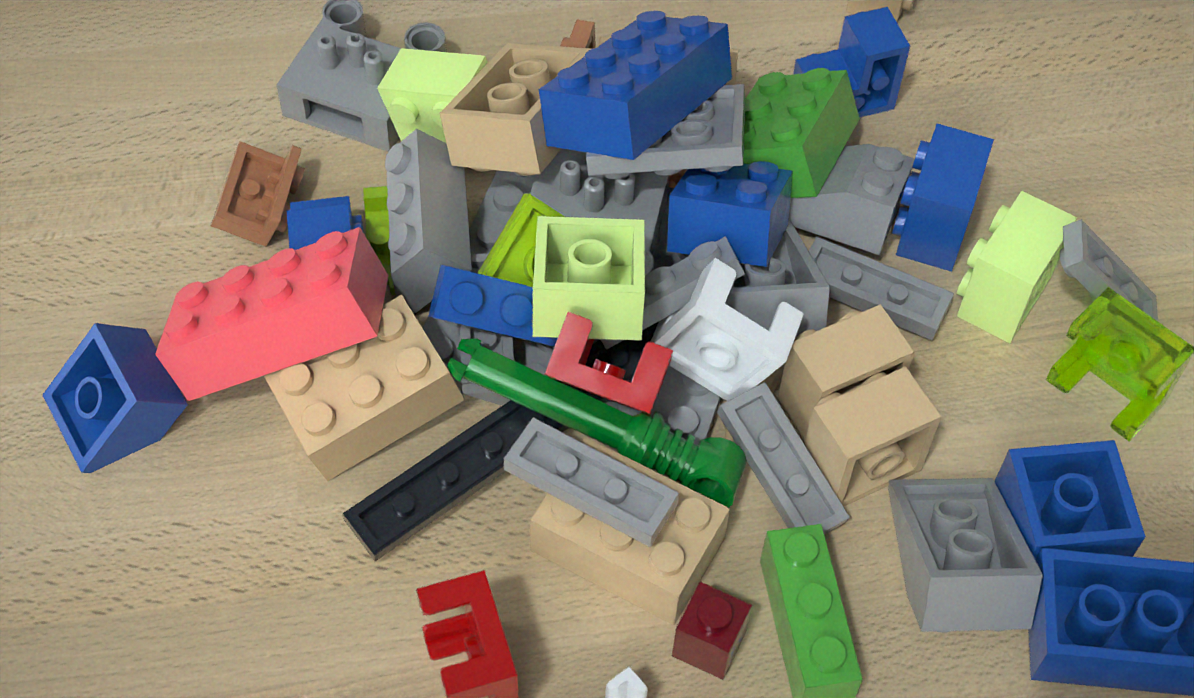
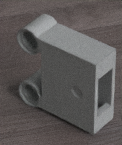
[277,0,447,152]
[530,149,670,277]

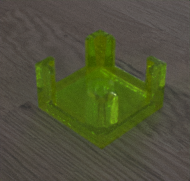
[1046,287,1194,442]

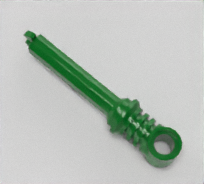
[447,338,747,508]

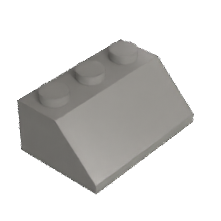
[385,129,472,314]

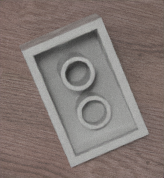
[789,144,915,255]
[725,220,830,338]
[888,478,1043,633]

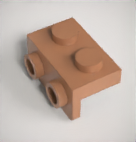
[211,141,304,247]

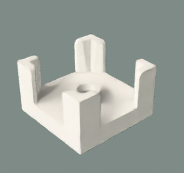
[651,258,804,401]

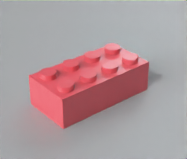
[155,227,389,401]

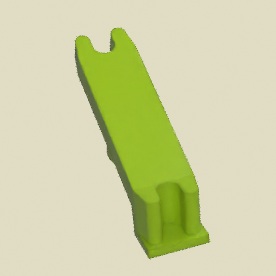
[363,186,396,295]

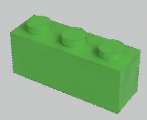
[760,524,863,698]

